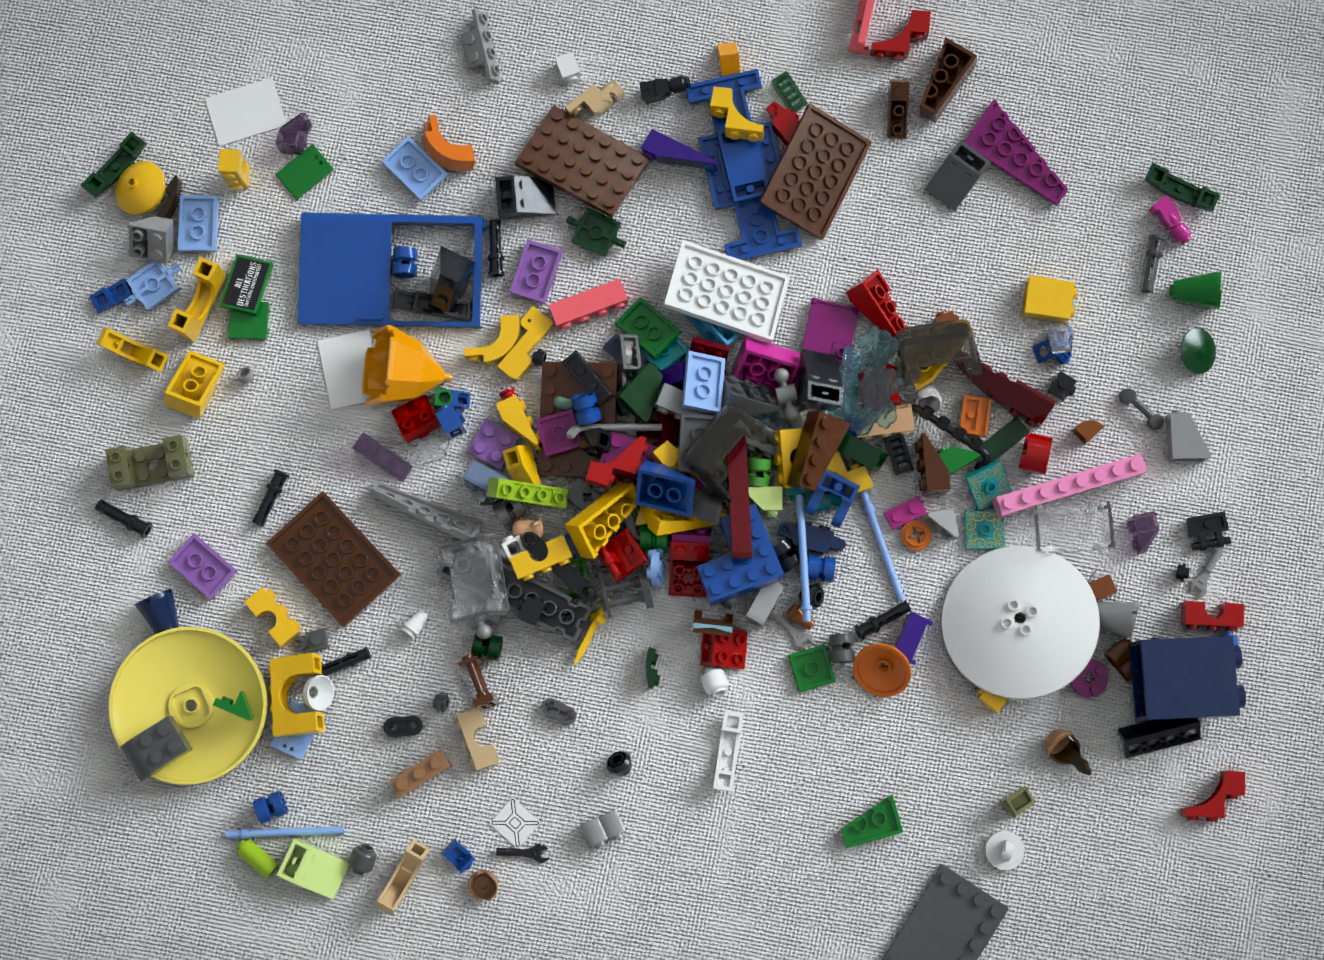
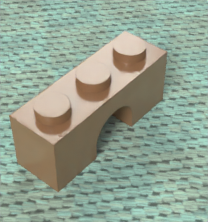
[389,750,452,798]

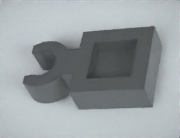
[293,628,329,652]

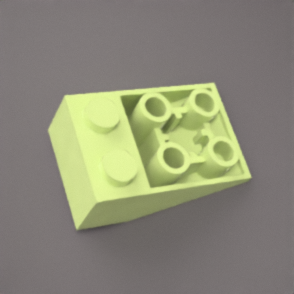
[277,838,349,899]

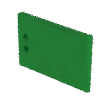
[275,144,334,200]

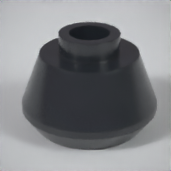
[799,584,824,610]
[606,751,632,777]

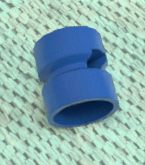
[392,246,418,278]
[571,392,602,425]
[807,555,836,583]
[253,790,288,824]

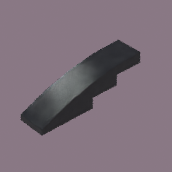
[392,289,473,321]

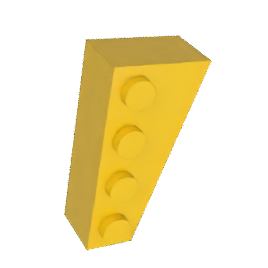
[565,482,637,559]

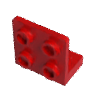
[700,629,748,669]

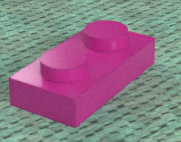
[883,496,927,530]

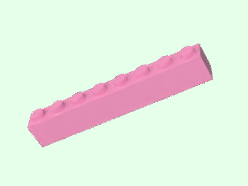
[992,454,1147,519]

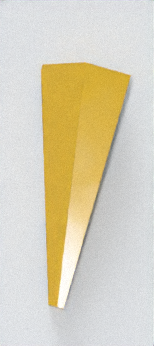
[644,507,730,536]

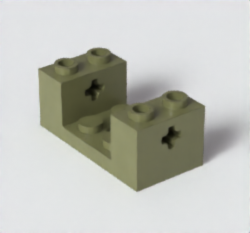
[105,435,194,491]

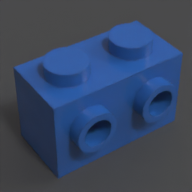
[435,405,466,440]

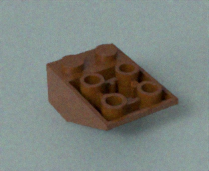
[915,433,951,496]

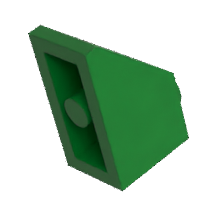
[937,446,981,476]

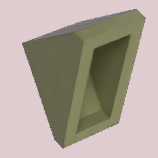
[999,785,1036,818]

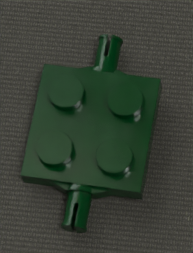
[566,207,627,258]

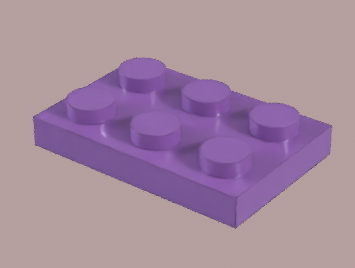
[509,239,563,305]
[168,533,238,600]

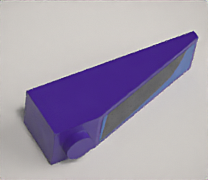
[641,129,719,171]

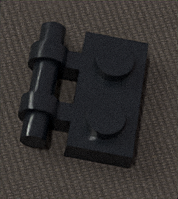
[1186,511,1231,551]

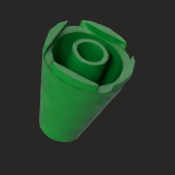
[1169,271,1221,309]

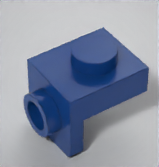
[441,838,475,873]

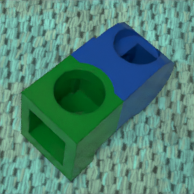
[434,389,470,409]

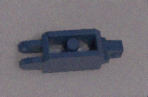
[778,521,847,555]

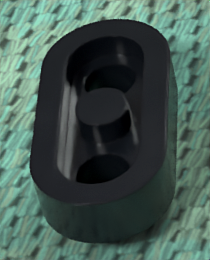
[383,716,423,737]

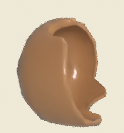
[468,870,499,901]

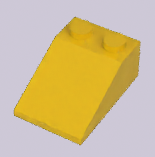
[164,350,225,419]

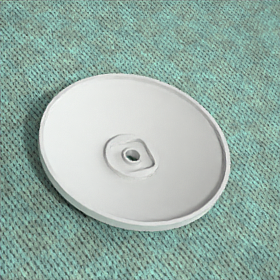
[942,546,1100,700]

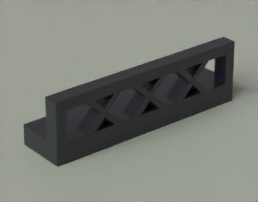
[1118,719,1201,758]

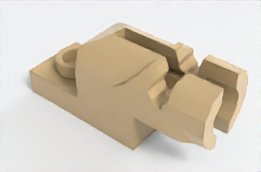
[565,80,625,117]

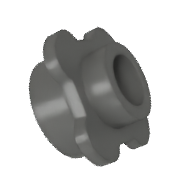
[433,693,449,713]

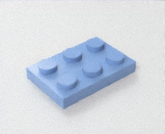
[381,136,448,201]
[178,195,219,252]
[682,351,725,415]

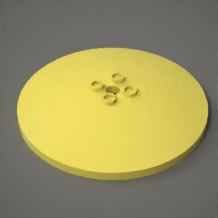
[109,627,268,785]

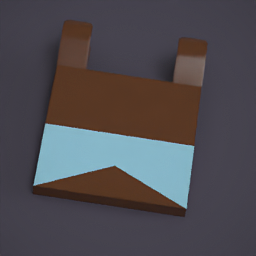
[693,610,733,637]

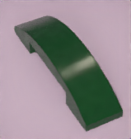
[80,131,146,198]
[1144,162,1220,212]

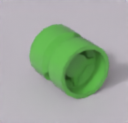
[747,457,771,487]

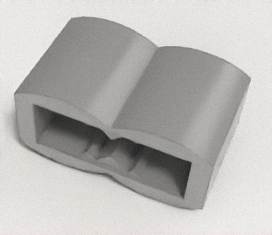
[580,809,626,849]

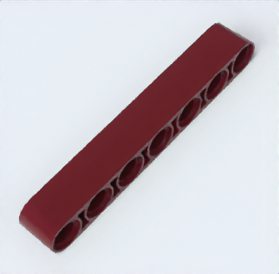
[726,428,752,560]

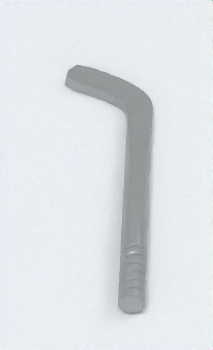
[567,423,662,439]

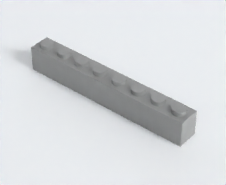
[653,383,797,464]

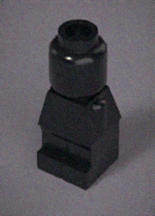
[639,75,691,104]

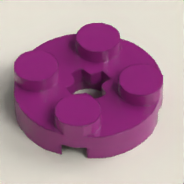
[1070,659,1109,698]

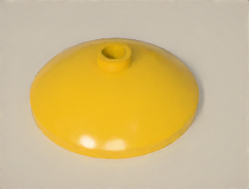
[115,161,166,216]

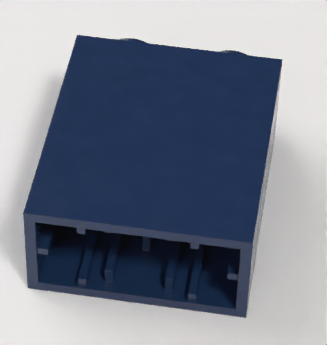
[1128,636,1246,722]

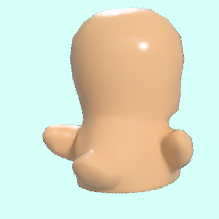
[512,519,543,542]

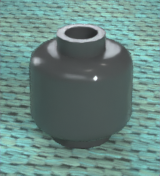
[348,844,377,875]

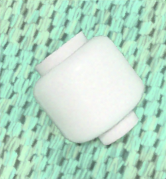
[700,667,729,697]

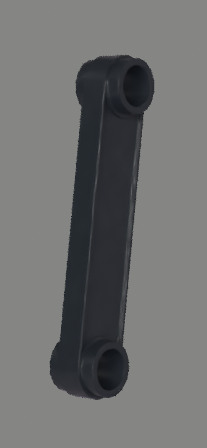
[521,532,597,601]

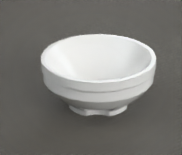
[303,675,334,711]

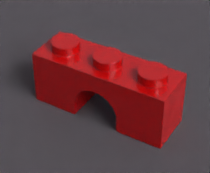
[1181,601,1244,632]

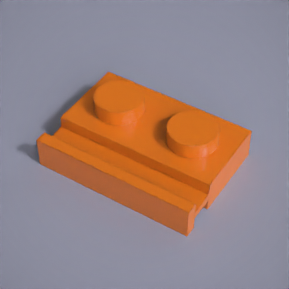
[959,395,991,437]

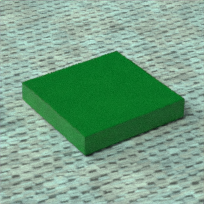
[228,302,270,340]
[788,644,836,693]

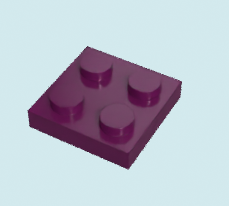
[535,409,581,457]

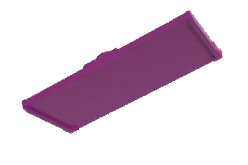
[795,298,859,396]

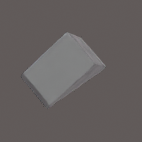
[919,508,959,541]

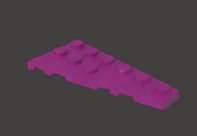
[965,98,1068,206]

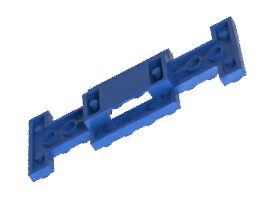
[686,69,802,260]

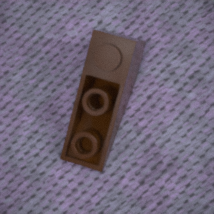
[887,78,910,139]

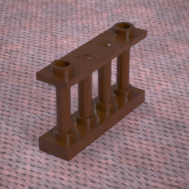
[458,654,500,711]

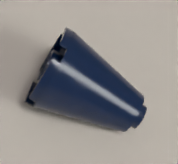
[135,588,179,634]

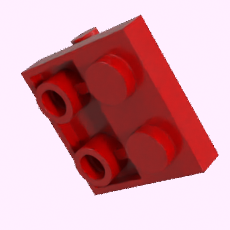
[391,394,441,443]
[598,528,648,583]

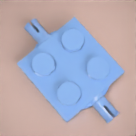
[124,261,182,311]

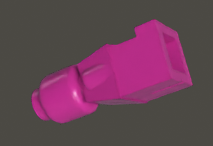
[1149,195,1192,245]

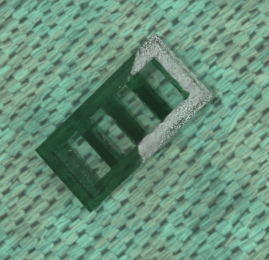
[771,71,808,112]

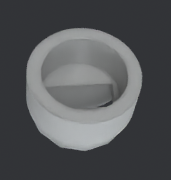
[236,367,254,384]

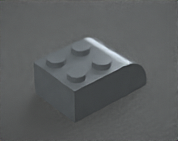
[120,716,193,782]

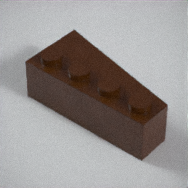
[919,37,977,123]
[787,411,851,491]

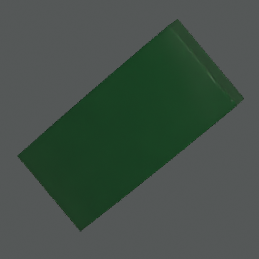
[646,647,661,690]

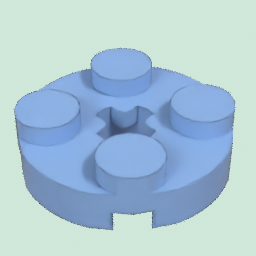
[647,549,665,588]

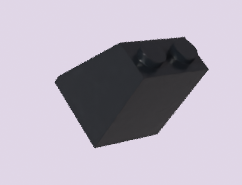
[430,246,475,312]

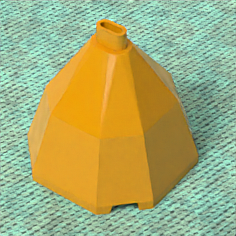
[362,325,452,407]

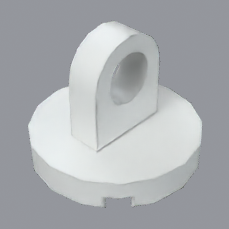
[985,831,1025,870]

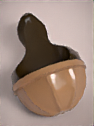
[1045,730,1091,776]

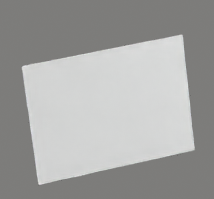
[205,78,287,146]
[317,329,373,410]

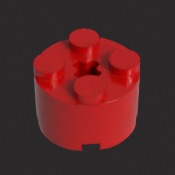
[1019,433,1053,475]

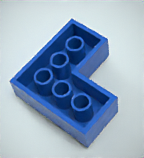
[697,504,784,607]

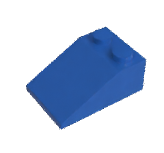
[635,461,695,517]

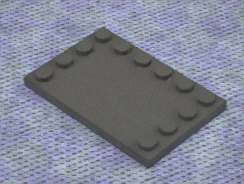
[882,864,1009,960]

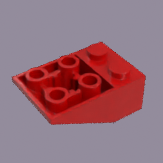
[668,533,710,597]

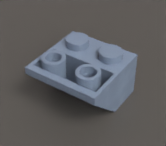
[462,461,509,501]

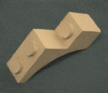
[374,839,430,916]

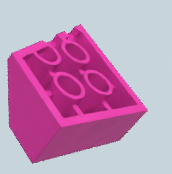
[730,337,800,395]

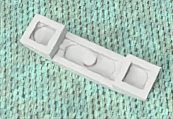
[713,711,744,792]

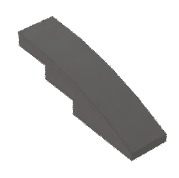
[618,334,642,414]

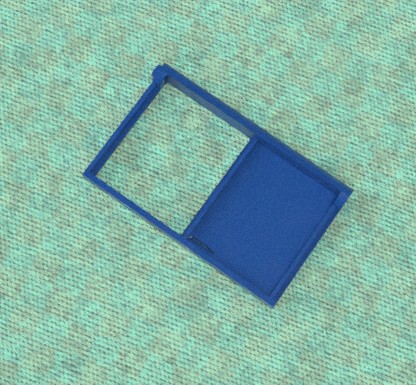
[298,212,487,328]

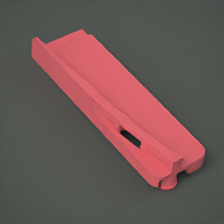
[848,0,875,55]

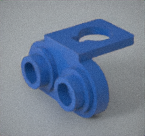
[1033,328,1072,365]

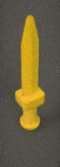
[574,597,610,665]

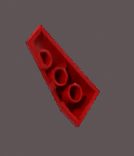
[846,269,911,348]

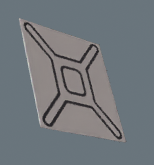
[489,797,541,848]

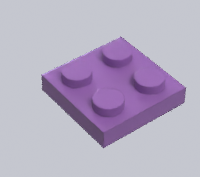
[467,419,519,470]

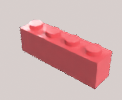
[549,279,628,330]

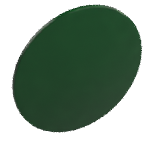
[1181,328,1216,374]

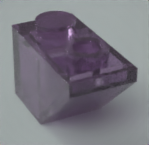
[276,113,312,155]
[1127,511,1160,555]

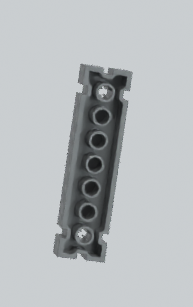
[436,539,593,644]

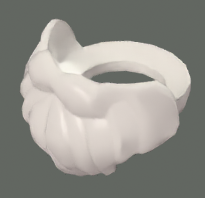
[914,386,942,412]

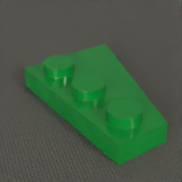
[841,794,903,848]

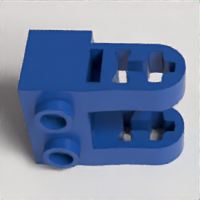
[804,469,860,528]

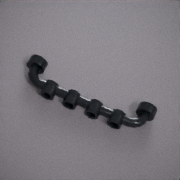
[912,404,991,470]

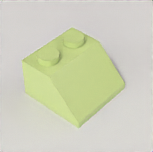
[749,487,782,517]

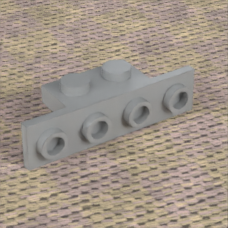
[461,9,501,83]

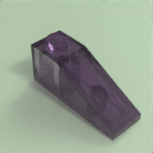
[352,433,413,482]

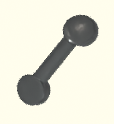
[1119,388,1164,430]

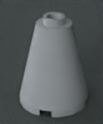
[1097,602,1139,641]

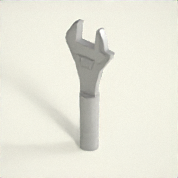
[1189,548,1222,598]
[770,608,814,650]

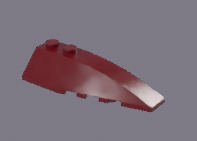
[952,351,1057,428]

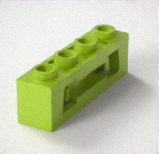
[486,477,568,508]

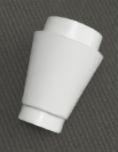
[401,610,428,639]

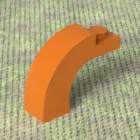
[422,115,475,171]

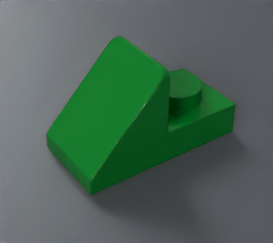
[213,691,254,721]

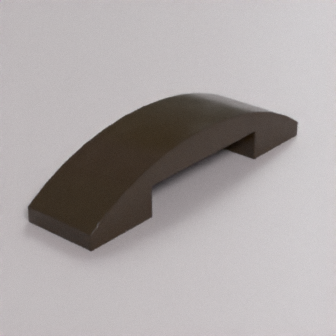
[156,175,182,219]

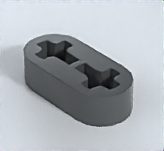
[542,698,577,725]

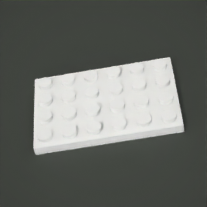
[663,240,789,344]

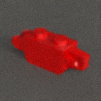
[766,101,799,146]

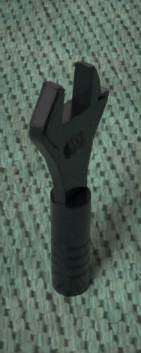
[496,843,549,863]

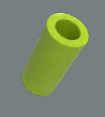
[236,839,280,879]

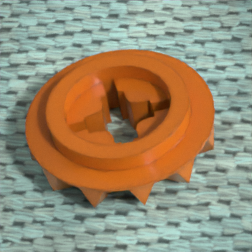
[901,520,932,551]

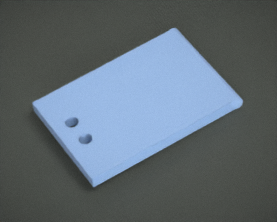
[270,700,322,760]

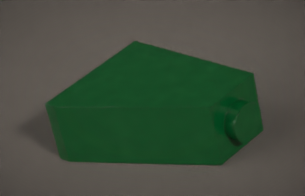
[614,362,663,423]
[837,432,889,471]

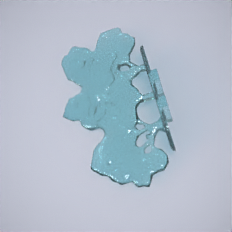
[839,326,906,436]

